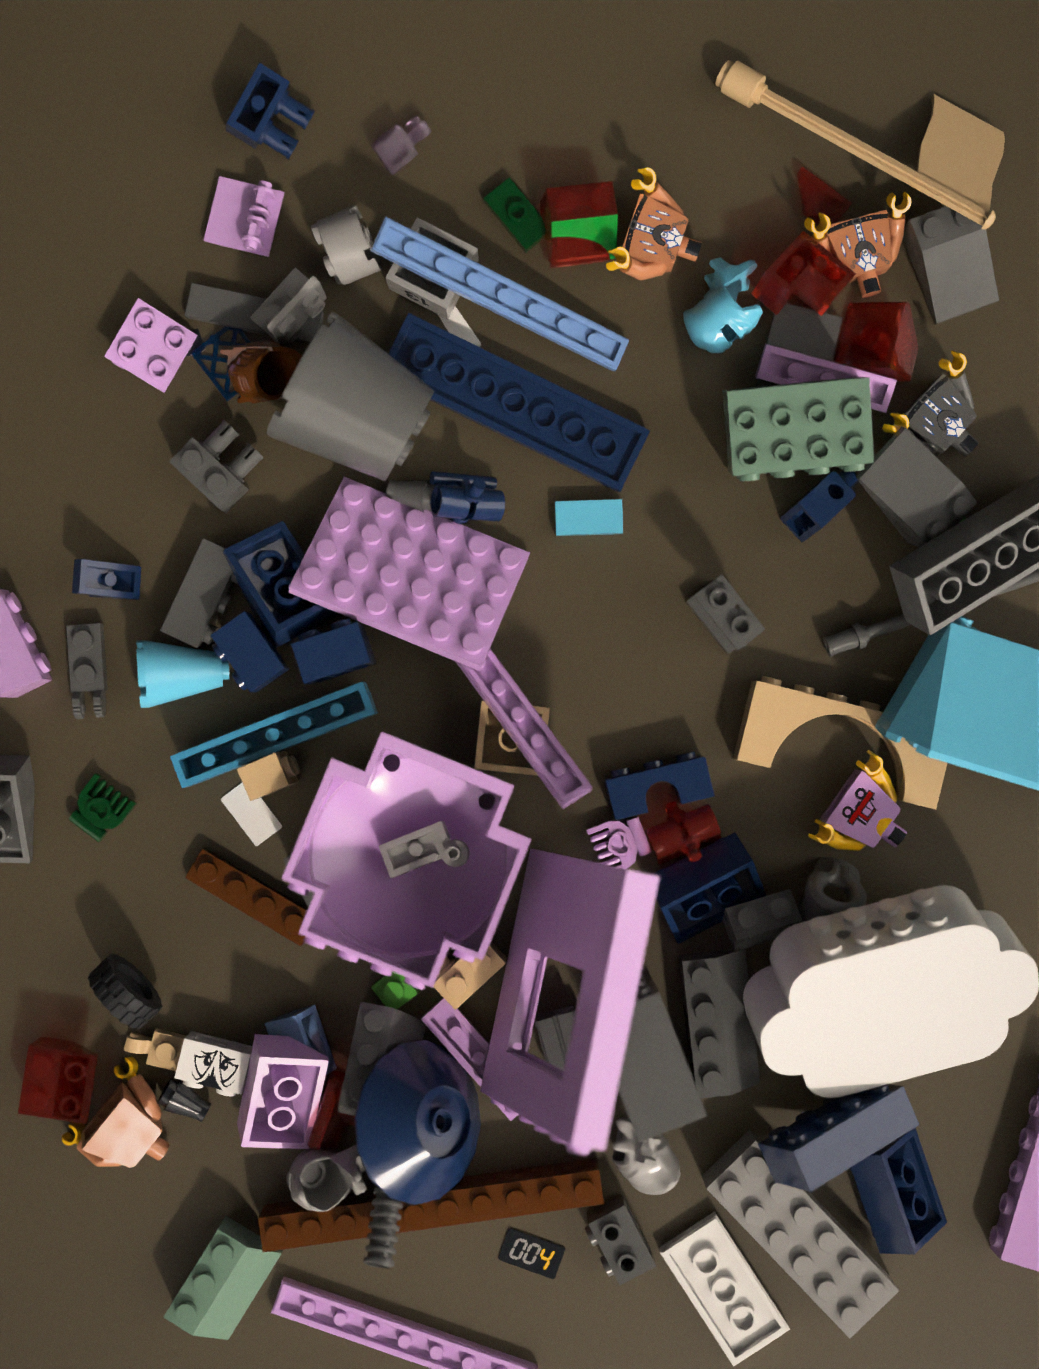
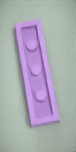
[755,343,897,413]
[421,998,517,1121]

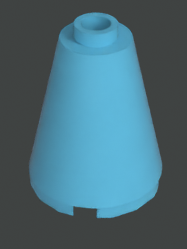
[136,640,230,708]

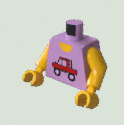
[808,750,907,851]

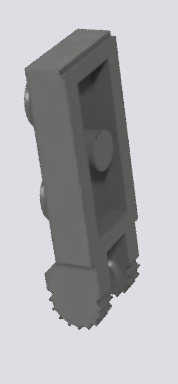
[66,623,108,719]

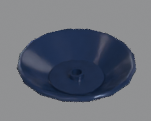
[355,1040,481,1205]

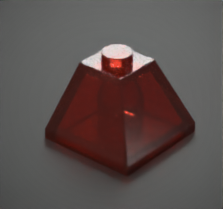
[834,302,919,381]

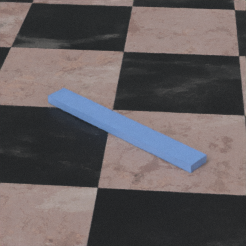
[370,217,629,371]

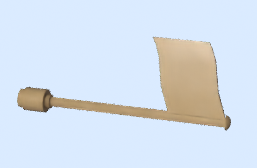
[715,60,1005,230]

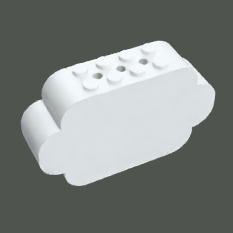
[743,885,1039,1098]

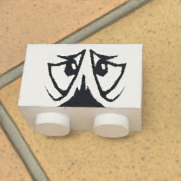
[174,1031,253,1097]

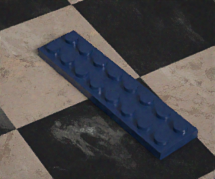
[388,313,650,493]

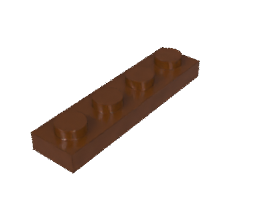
[185,848,308,946]

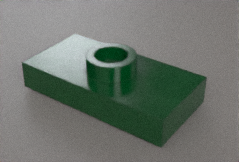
[483,177,552,253]

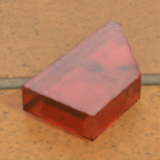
[797,167,852,225]

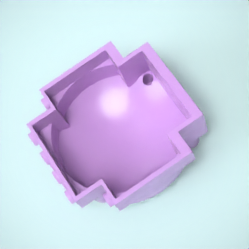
[282,732,531,990]

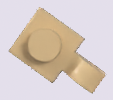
[124,1028,186,1071]

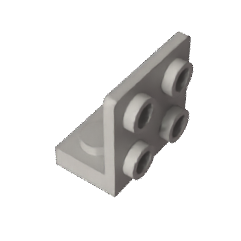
[250,267,327,345]

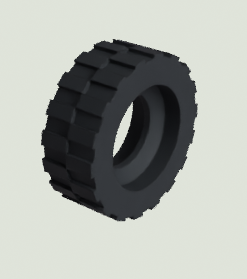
[88,954,163,1029]

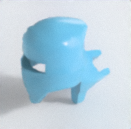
[683,257,763,354]

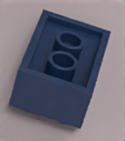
[223,521,334,648]

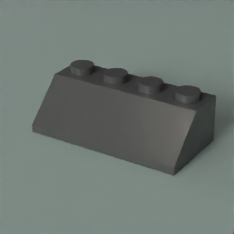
[678,949,760,1098]

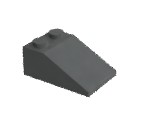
[903,206,999,325]
[856,427,977,547]
[0,755,35,863]

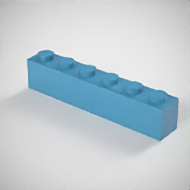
[170,681,378,788]

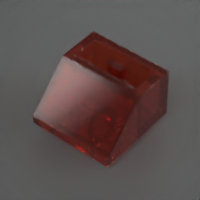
[18,1037,98,1124]

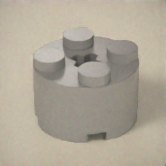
[311,205,382,285]

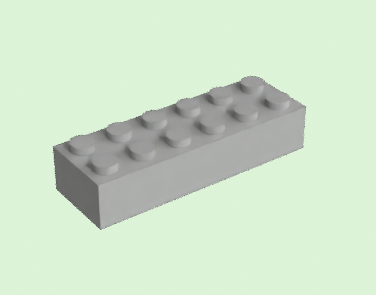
[702,1129,899,1338]

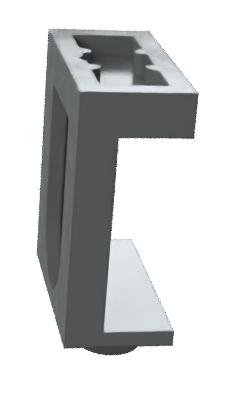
[686,575,765,654]

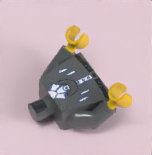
[882,350,979,457]

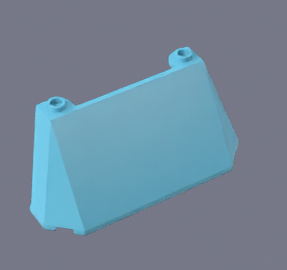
[875,616,1039,791]

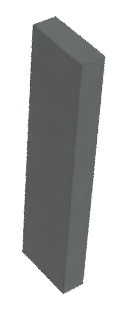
[185,283,324,344]

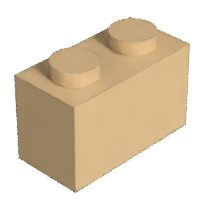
[237,751,300,801]

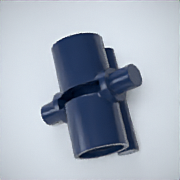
[430,471,505,525]

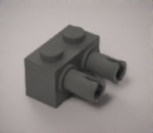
[169,419,264,514]

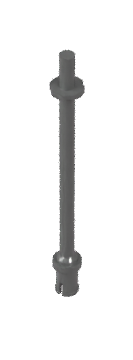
[823,569,1039,657]

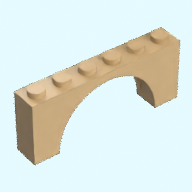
[733,676,947,810]

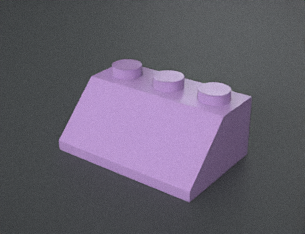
[0,589,53,698]
[237,1034,329,1149]

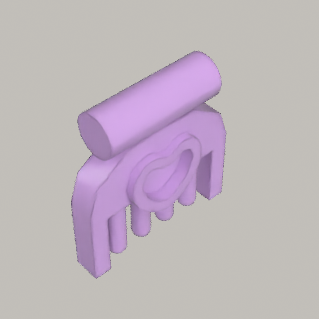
[586,816,652,869]

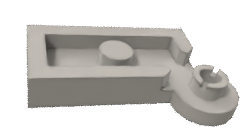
[379,821,470,878]

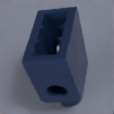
[779,470,859,543]

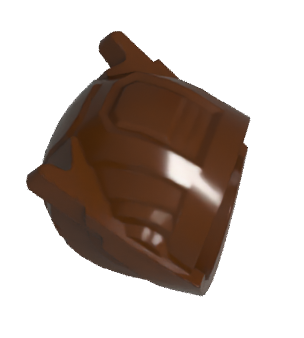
[220,340,302,403]

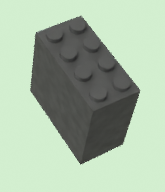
[618,968,707,1143]

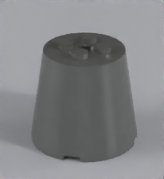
[267,312,435,481]

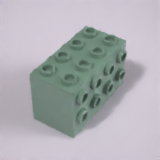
[722,377,874,481]

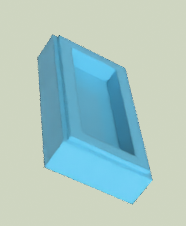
[555,499,623,536]

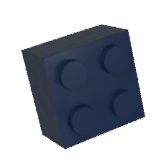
[291,619,377,685]

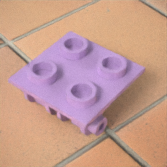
[203,176,285,257]
[104,298,198,393]

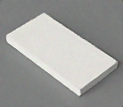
[659,1211,790,1367]

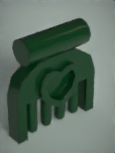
[68,773,137,843]

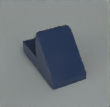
[72,559,141,600]

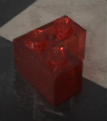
[751,231,856,316]

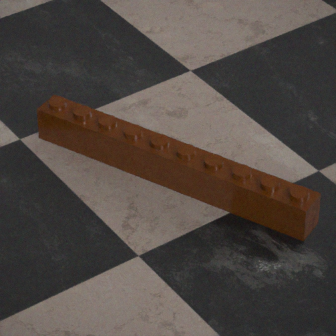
[258,1158,604,1252]

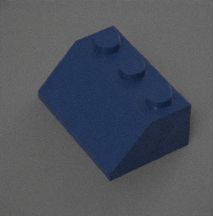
[653,832,766,944]
[850,1127,947,1255]

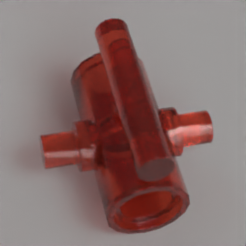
[646,802,721,865]
[307,1071,355,1150]

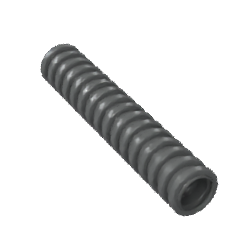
[363,1187,403,1268]

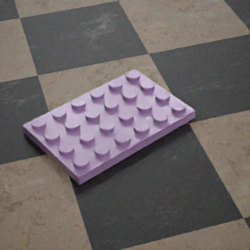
[289,477,530,671]

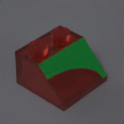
[540,181,618,268]

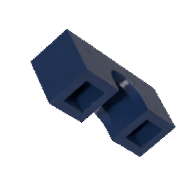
[604,751,715,820]

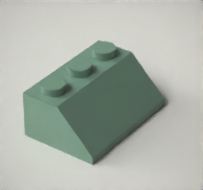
[163,1216,283,1340]

